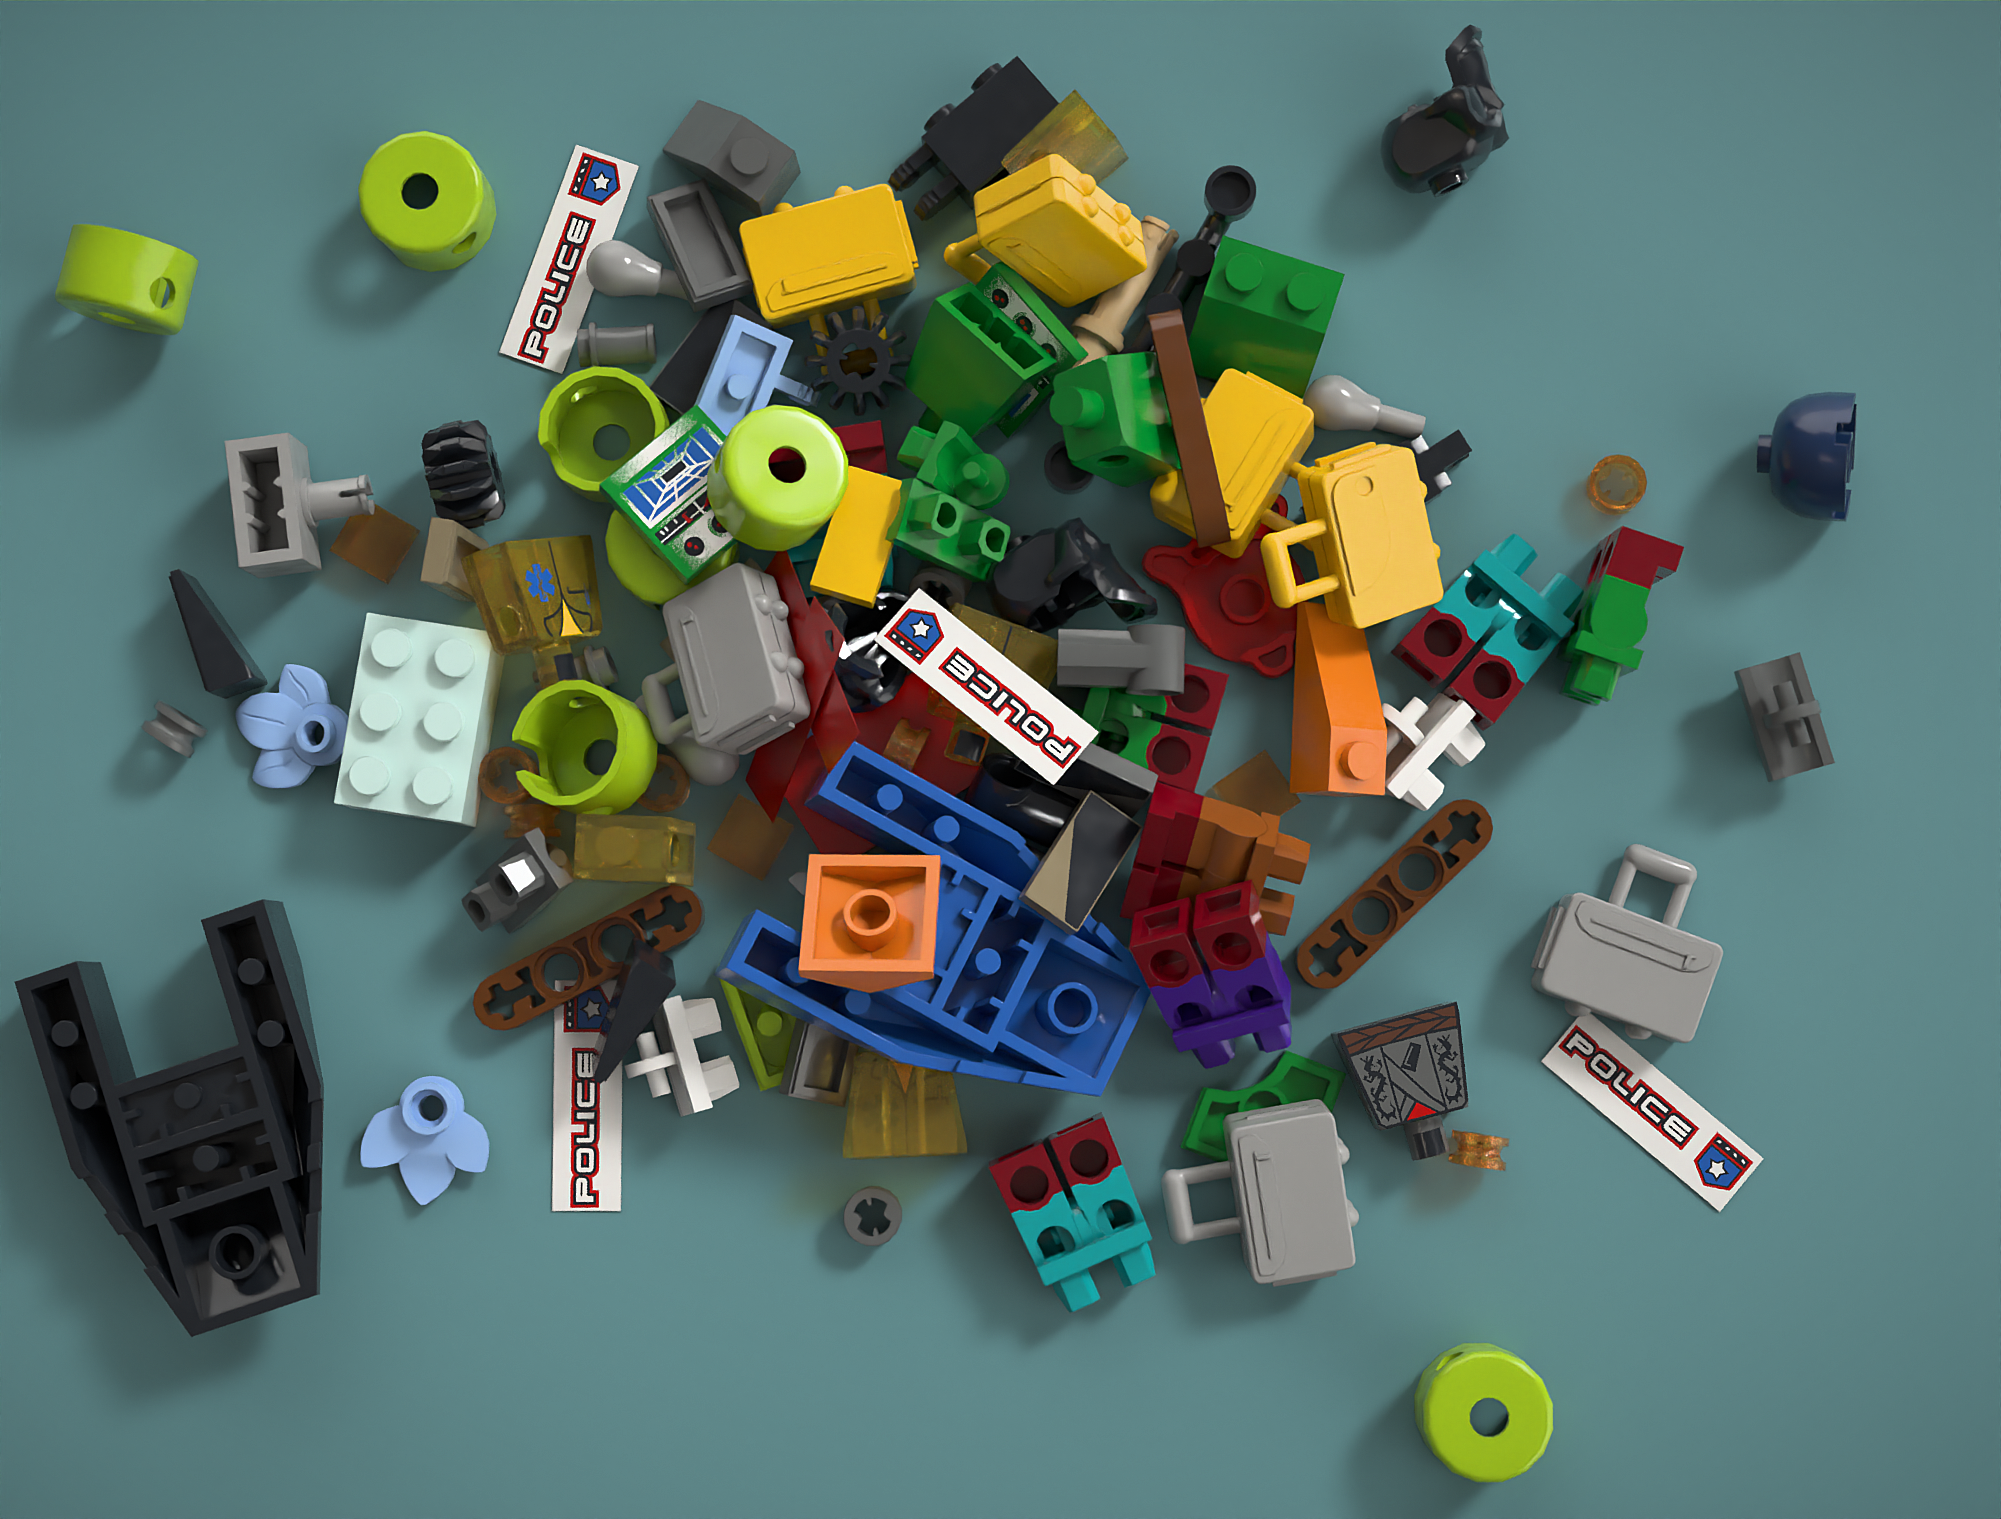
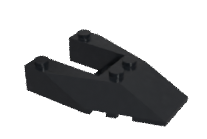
[15,899,324,1337]

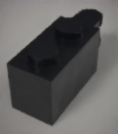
[887,56,1067,221]

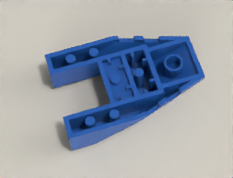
[714,741,1151,1097]

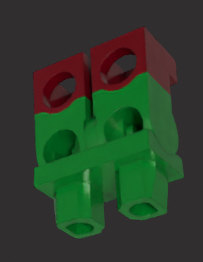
[1556,526,1684,706]
[1067,663,1229,793]

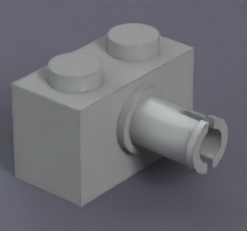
[224,433,375,578]

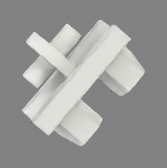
[1381,693,1485,811]
[624,995,739,1117]

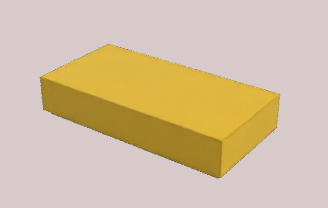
[810,466,902,609]

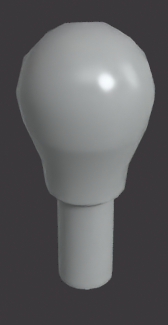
[586,240,688,301]
[1303,375,1426,440]
[634,695,740,786]

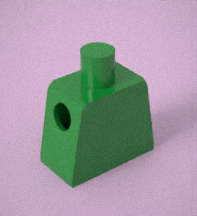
[904,282,1058,439]
[1050,351,1181,488]

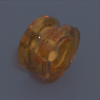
[1586,454,1647,516]
[882,716,932,773]
[478,746,540,806]
[636,754,691,813]
[503,804,561,840]
[1448,1130,1510,1171]

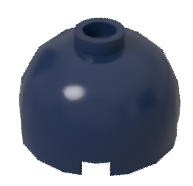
[1757,392,1857,522]

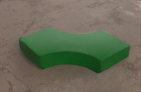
[1180,1050,1346,1162]

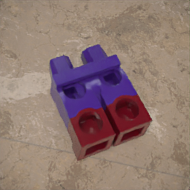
[1129,879,1292,1069]

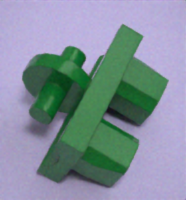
[897,420,1010,510]
[885,478,1011,583]

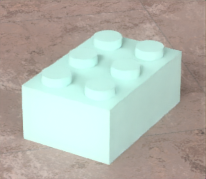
[334,613,507,827]

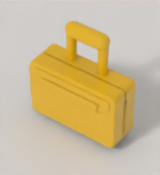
[944,154,1147,308]
[739,184,920,376]
[1150,369,1314,558]
[1260,442,1444,629]

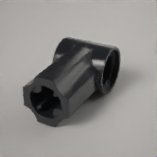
[963,752,1080,848]

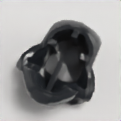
[1380,25,1509,197]
[986,517,1158,635]
[817,588,911,713]

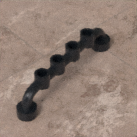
[1044,165,1256,495]

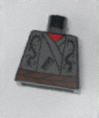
[1331,1002,1468,1161]

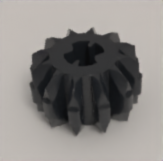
[804,306,912,416]
[421,420,506,529]

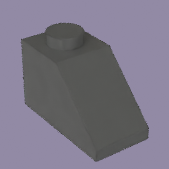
[663,100,801,217]

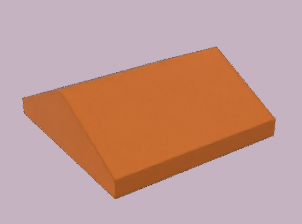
[798,854,941,993]

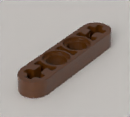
[1148,308,1231,548]
[1294,799,1493,989]
[473,885,706,1031]

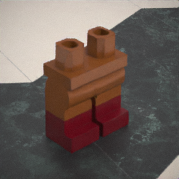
[1119,782,1311,936]

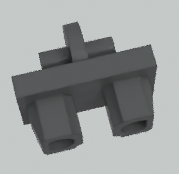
[1734,652,1835,782]
[461,827,573,934]

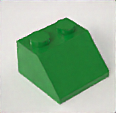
[1188,235,1345,399]

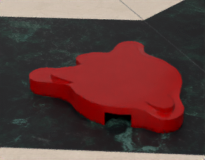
[1141,494,1308,679]

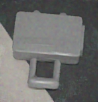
[641,563,811,756]
[1530,844,1723,1043]
[1161,1099,1359,1287]

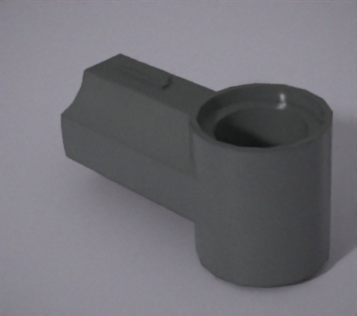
[1057,624,1185,696]

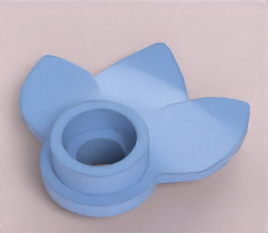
[235,664,348,789]
[360,1076,489,1205]

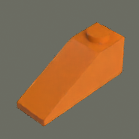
[1289,602,1387,797]

